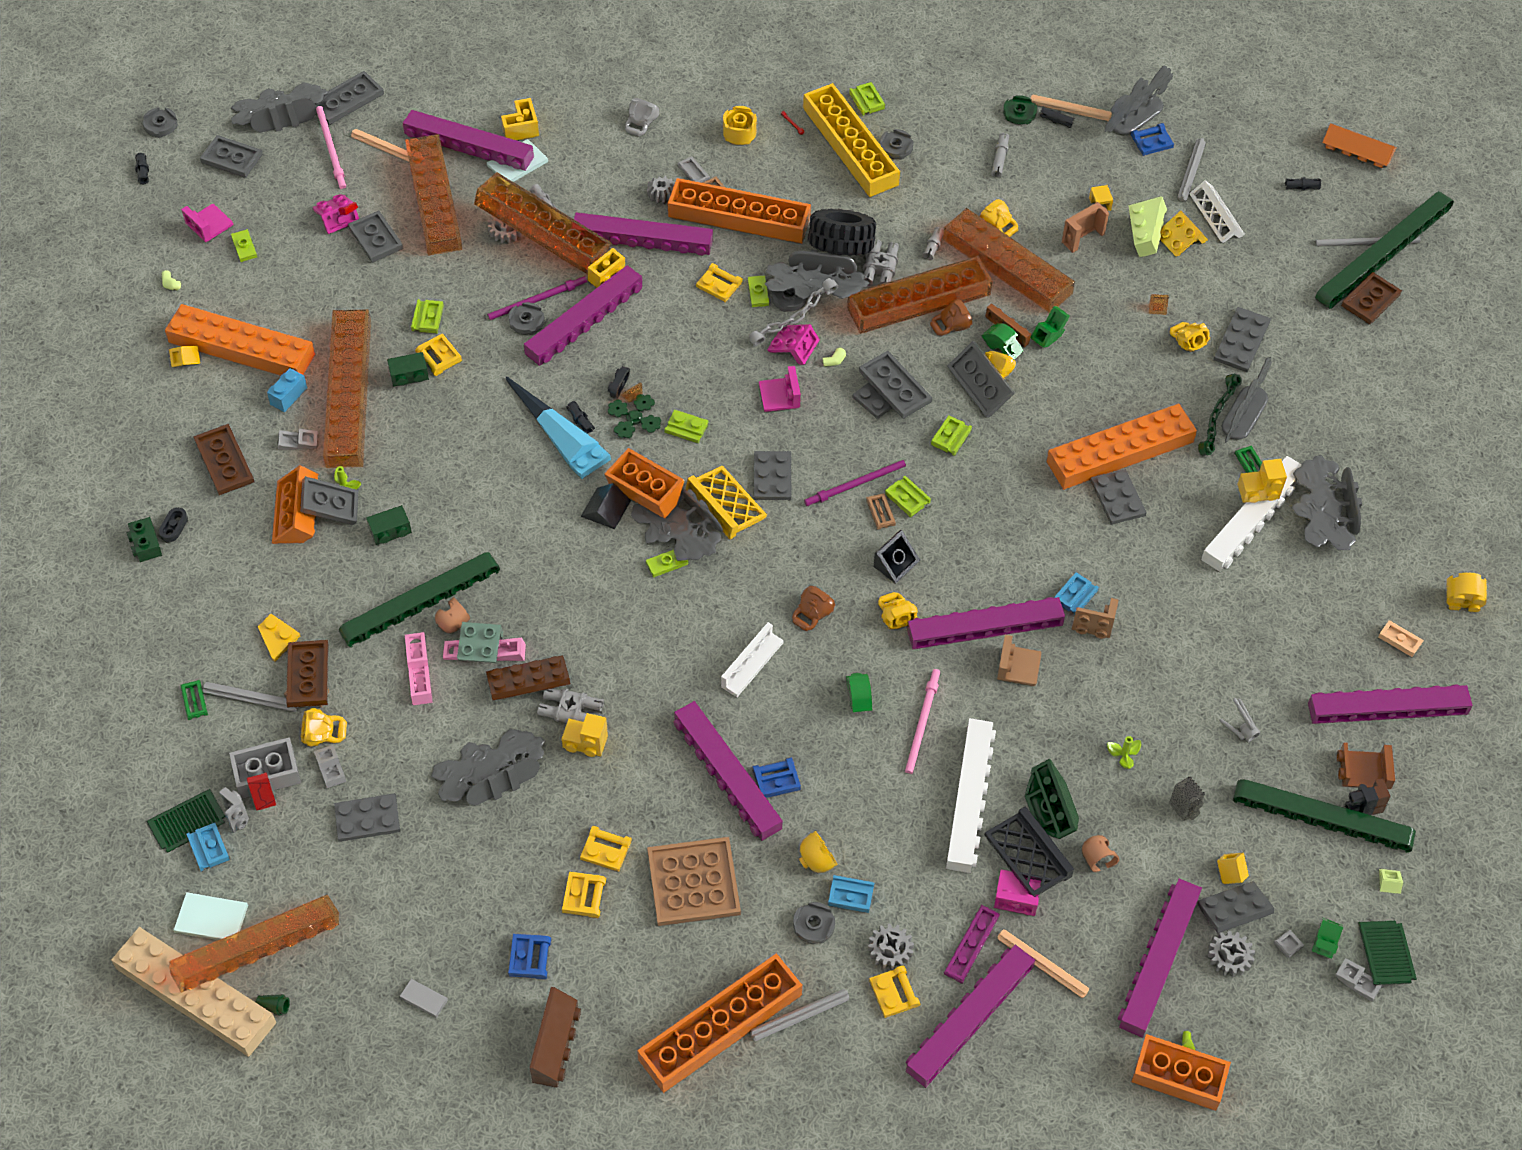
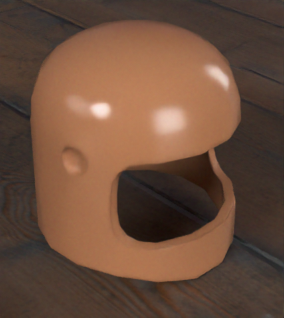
[435,597,470,634]
[1082,835,1119,872]

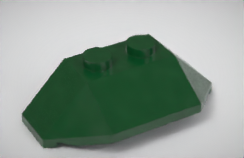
[1025,759,1079,839]

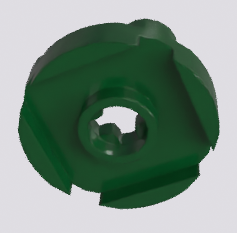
[1003,95,1037,124]

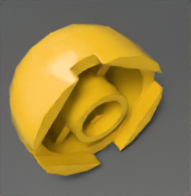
[799,831,838,873]

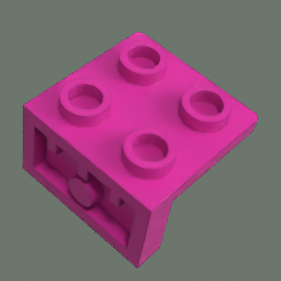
[312,194,359,234]
[181,204,234,242]
[767,324,820,365]
[759,366,801,412]
[994,870,1041,916]

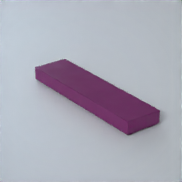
[944,904,1000,984]

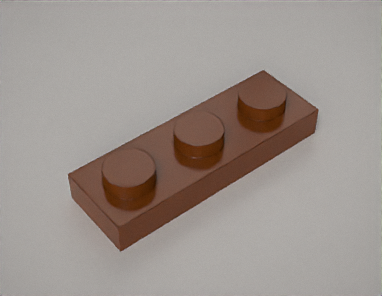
[985,303,1031,348]

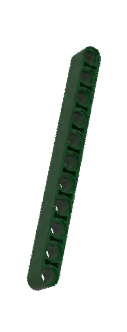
[1315,191,1454,309]

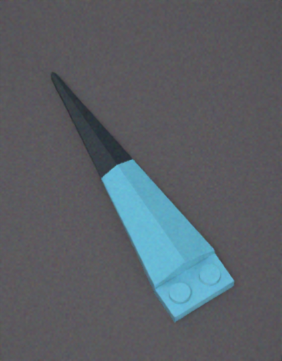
[506,376,611,479]

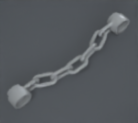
[749,278,838,347]

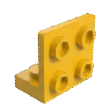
[1160,210,1208,257]

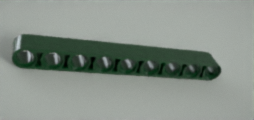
[339,552,500,648]
[1233,779,1416,853]

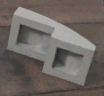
[277,429,318,450]
[314,745,346,788]
[1335,958,1382,1002]

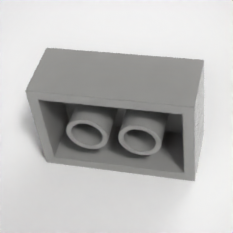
[229,737,301,798]

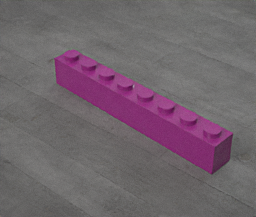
[402,110,534,171]
[572,212,713,256]
[524,265,643,366]
[907,597,1065,650]
[1308,684,1473,724]
[673,701,783,841]
[1117,878,1202,1038]
[906,944,1035,1088]

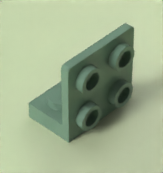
[457,622,503,663]

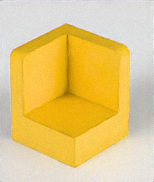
[1089,185,1113,211]
[169,346,200,367]
[1217,852,1249,884]

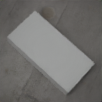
[678,156,710,183]
[400,979,448,1018]

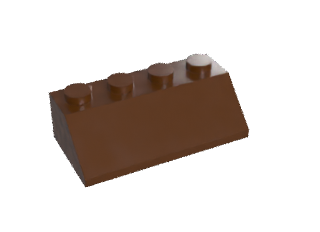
[529,987,581,1088]

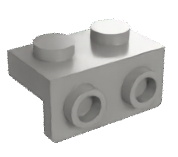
[219,787,249,833]

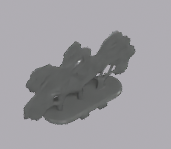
[1105,65,1173,135]
[231,82,328,133]
[765,250,869,299]
[1222,357,1272,443]
[1291,455,1362,550]
[631,487,723,561]
[431,729,546,805]

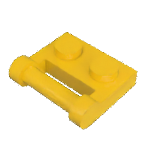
[696,263,743,302]
[415,333,462,376]
[580,826,632,872]
[562,872,606,918]
[869,966,921,1018]

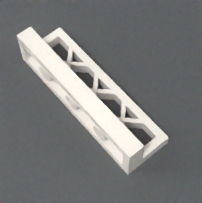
[1189,180,1245,243]
[721,622,783,697]

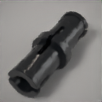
[1040,106,1075,128]
[135,153,149,185]
[1285,177,1321,191]
[566,401,595,434]

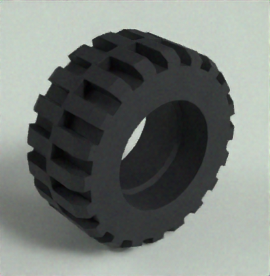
[808,209,877,256]

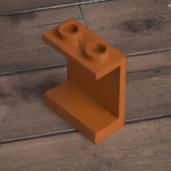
[1337,742,1395,789]

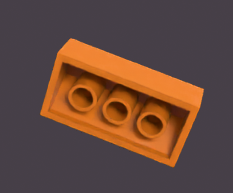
[1322,123,1397,168]
[605,448,684,519]
[272,465,318,544]
[1131,1034,1231,1111]

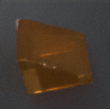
[1148,294,1169,315]
[621,382,643,403]

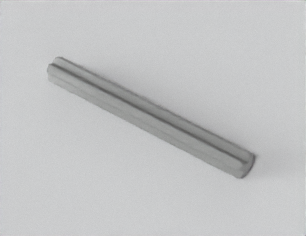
[1177,138,1206,202]
[203,682,298,712]
[750,989,849,1041]

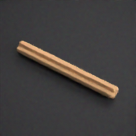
[1031,94,1112,121]
[351,129,426,166]
[997,929,1089,998]

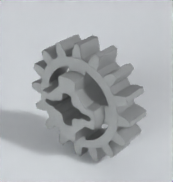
[488,209,526,243]
[868,924,914,970]
[1208,931,1255,977]

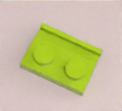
[849,82,885,115]
[411,299,444,334]
[664,409,708,444]
[931,415,972,456]
[885,476,931,517]

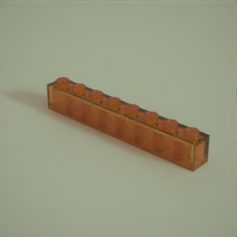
[169,894,339,992]

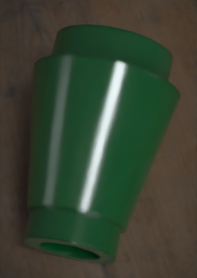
[256,994,290,1016]

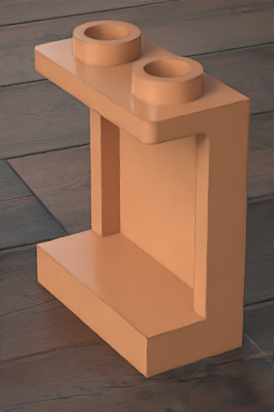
[1062,202,1109,253]

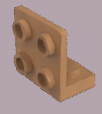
[1072,598,1119,639]
[997,635,1041,686]

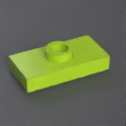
[231,229,257,262]
[748,275,769,307]
[646,550,688,578]

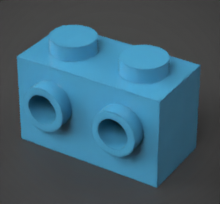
[267,368,307,413]

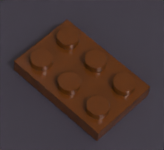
[1341,272,1402,325]

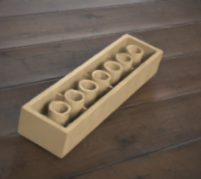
[111,927,276,1057]

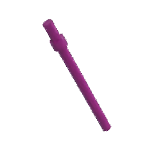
[487,276,587,320]
[804,460,906,506]

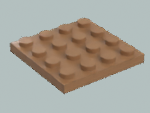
[647,837,741,926]

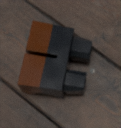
[1345,778,1391,815]

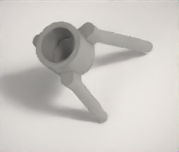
[1220,698,1261,742]

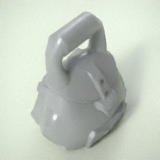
[625,98,659,137]

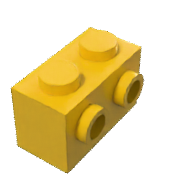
[588,248,625,288]

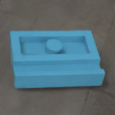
[1054,572,1099,615]
[187,823,230,871]
[828,875,874,913]

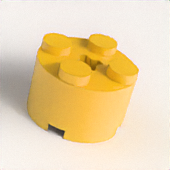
[723,106,757,145]
[1446,573,1487,612]

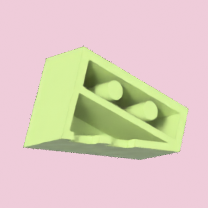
[1128,196,1167,257]

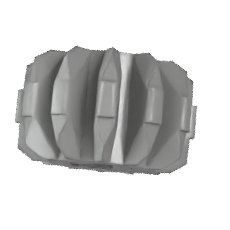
[647,176,675,204]

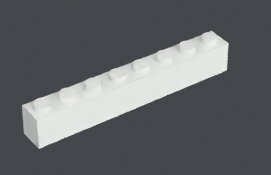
[1201,456,1301,572]
[946,718,996,873]

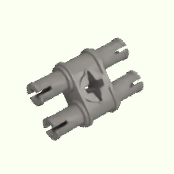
[863,239,899,289]
[537,688,604,723]

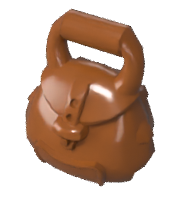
[930,299,973,336]
[792,585,835,631]

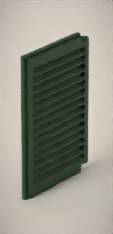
[146,789,226,853]
[1358,920,1417,985]

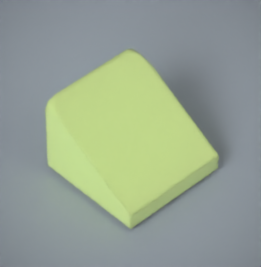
[1379,869,1403,894]

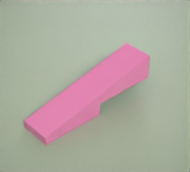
[405,632,433,705]
[443,637,526,661]

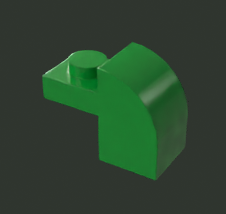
[1030,306,1070,348]
[981,323,1024,360]
[846,673,873,713]
[1312,917,1344,959]

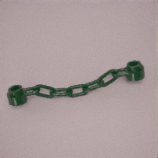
[1198,373,1242,456]

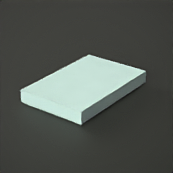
[487,139,548,185]
[174,892,248,943]

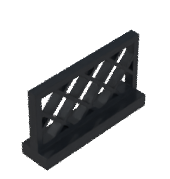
[984,806,1074,897]

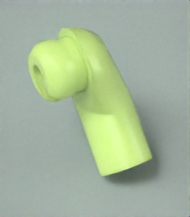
[162,271,181,290]
[822,348,846,367]

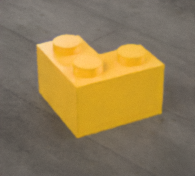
[501,98,539,140]
[1237,459,1287,503]
[562,713,608,757]

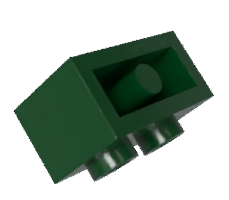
[387,352,429,387]
[366,505,412,545]
[126,517,163,562]

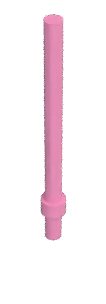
[316,106,346,189]
[905,669,940,774]

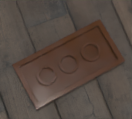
[193,424,254,495]
[286,640,329,708]
[486,655,571,701]

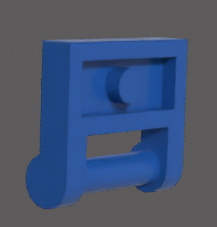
[1131,123,1174,156]
[752,757,801,798]
[508,934,551,979]

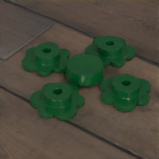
[608,394,661,438]

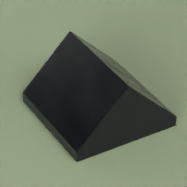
[581,483,631,529]
[873,530,920,584]

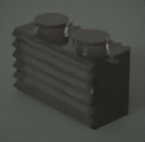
[1169,776,1205,821]

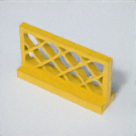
[685,466,767,539]

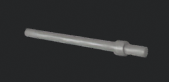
[1316,236,1421,246]

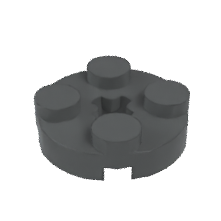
[142,108,178,138]
[880,129,914,160]
[772,288,807,312]
[508,302,545,335]
[793,902,835,944]

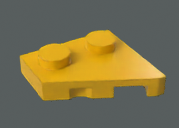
[258,614,300,662]

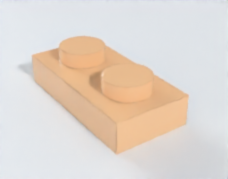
[1378,620,1424,657]

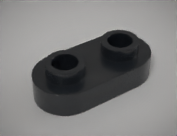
[608,366,630,399]
[159,507,188,542]

